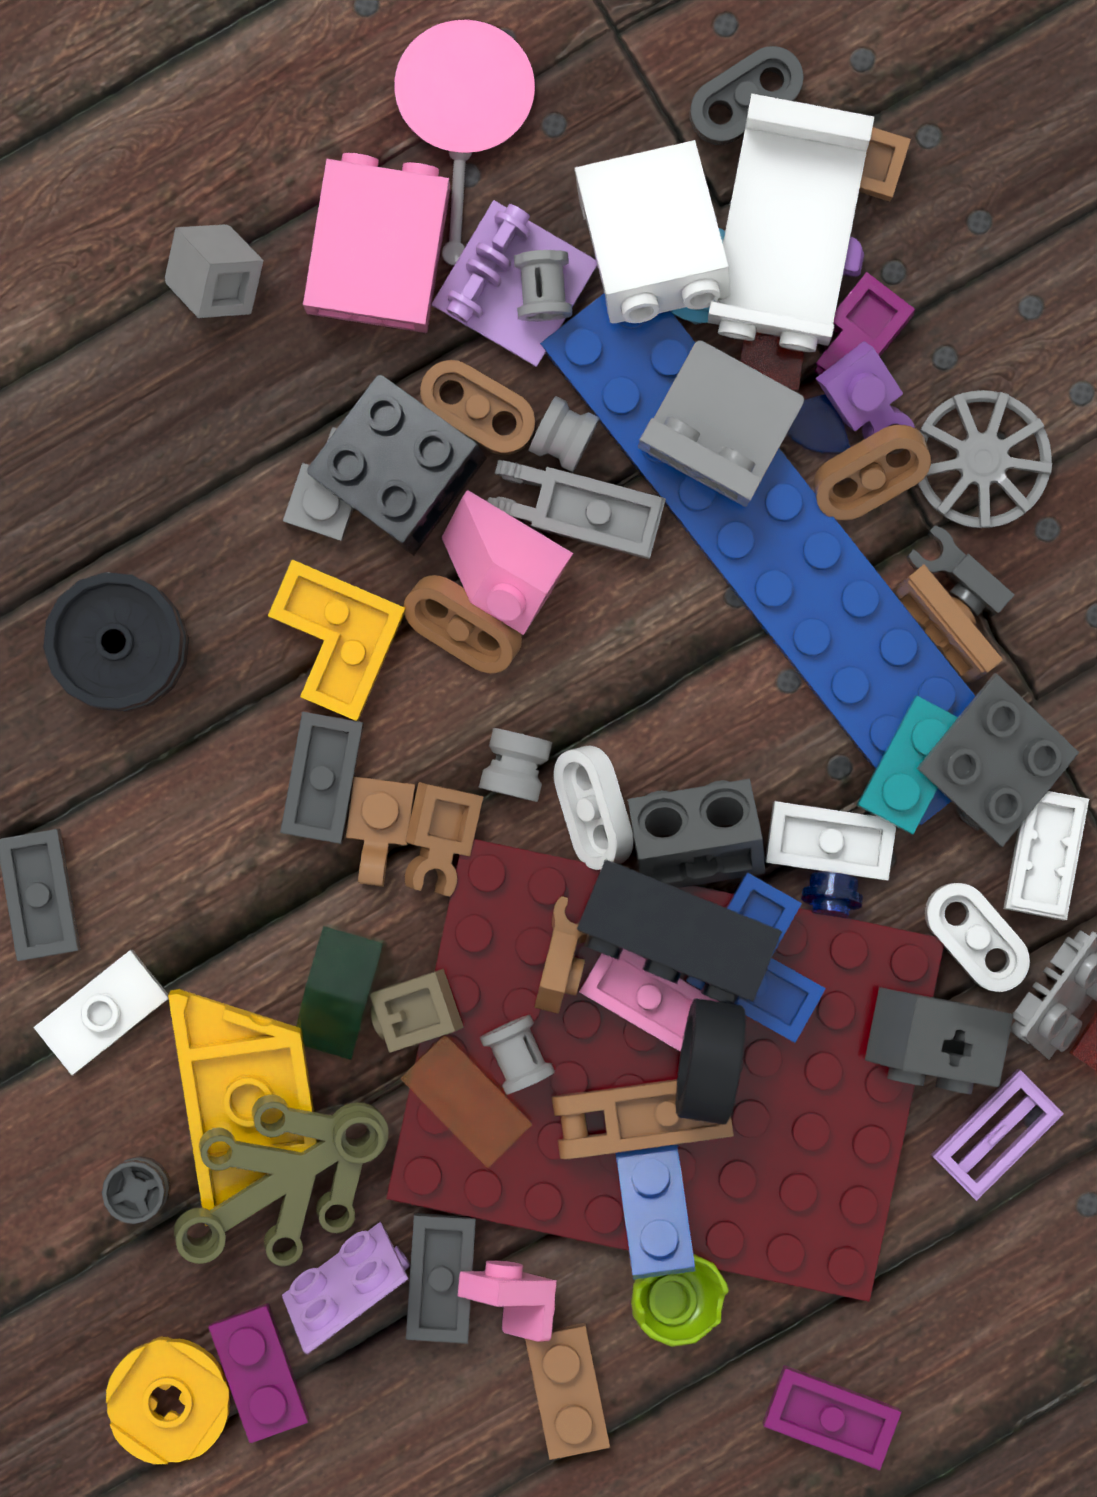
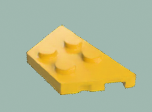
[168,989,319,1226]

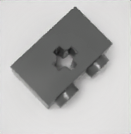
[865,987,1014,1094]

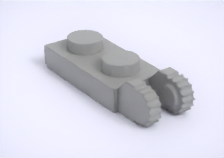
[487,460,666,560]

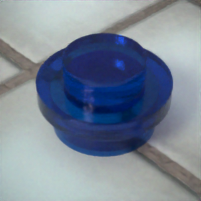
[801,872,863,918]

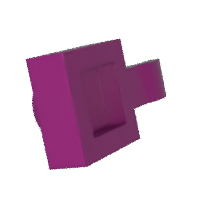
[815,272,915,375]

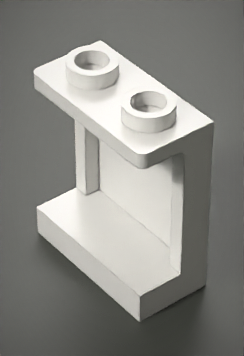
[575,140,731,323]

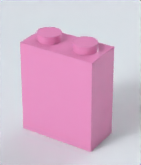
[303,153,450,333]

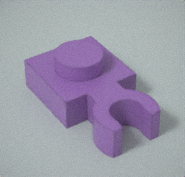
[815,341,915,439]

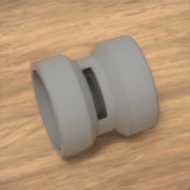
[479,728,552,802]

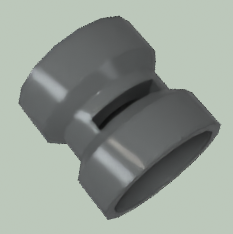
[102,1156,171,1224]

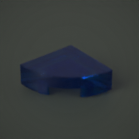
[786,394,850,455]

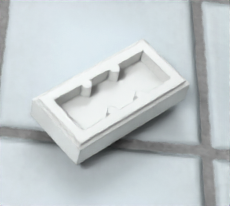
[1003,791,1089,921]
[34,950,169,1075]

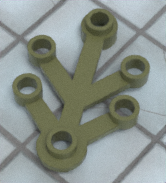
[174,1095,388,1266]

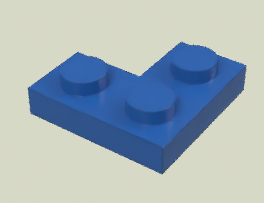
[685,872,826,1043]

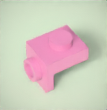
[458,1261,557,1342]

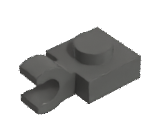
[906,526,1015,617]

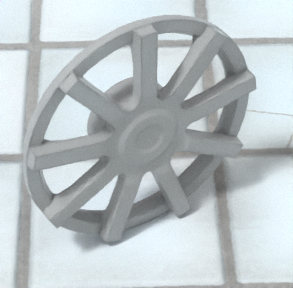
[918,390,1052,528]

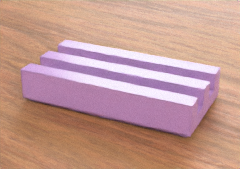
[931,1069,1064,1201]

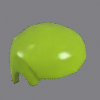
[631,1254,729,1347]

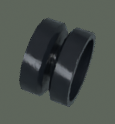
[43,572,189,712]

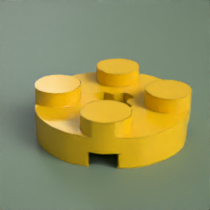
[106,1337,231,1464]

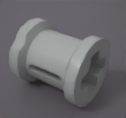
[514,250,572,321]
[480,1015,555,1095]

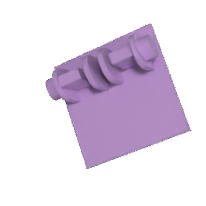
[431,200,597,367]
[282,1222,411,1354]

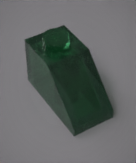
[296,924,386,1060]

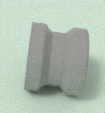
[529,396,600,473]

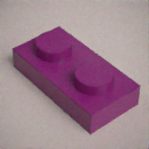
[208,1303,309,1444]
[762,1365,902,1470]

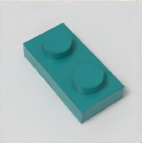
[857,695,958,834]

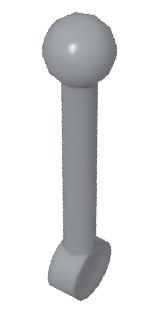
[442,151,472,267]

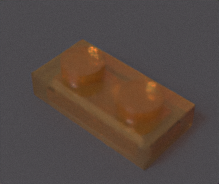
[400,1034,532,1168]

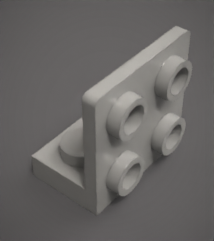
[638,341,804,507]

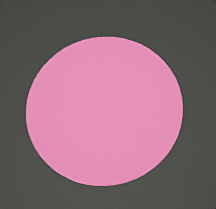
[394,20,535,153]

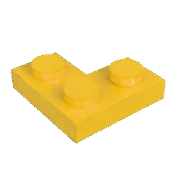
[268,560,405,721]

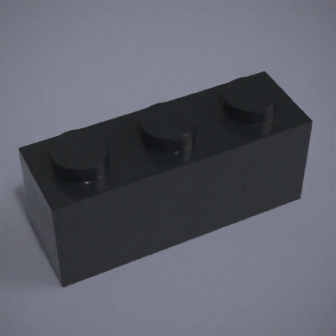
[577,859,782,1005]

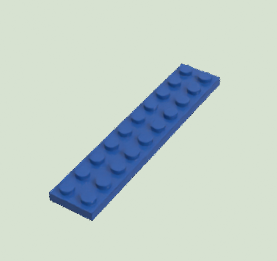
[540,293,975,825]

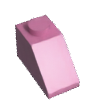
[441,490,573,635]

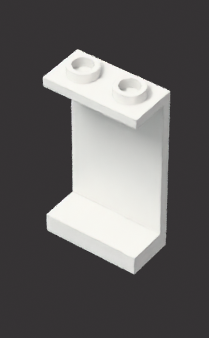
[708,94,874,352]

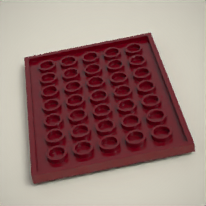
[386,839,944,1302]

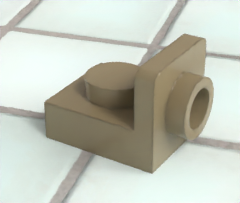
[369,969,464,1053]

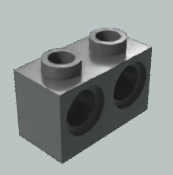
[628,779,765,888]

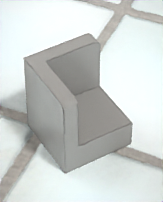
[165,225,264,318]

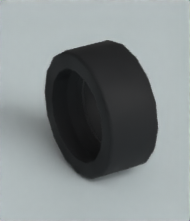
[676,998,746,1125]

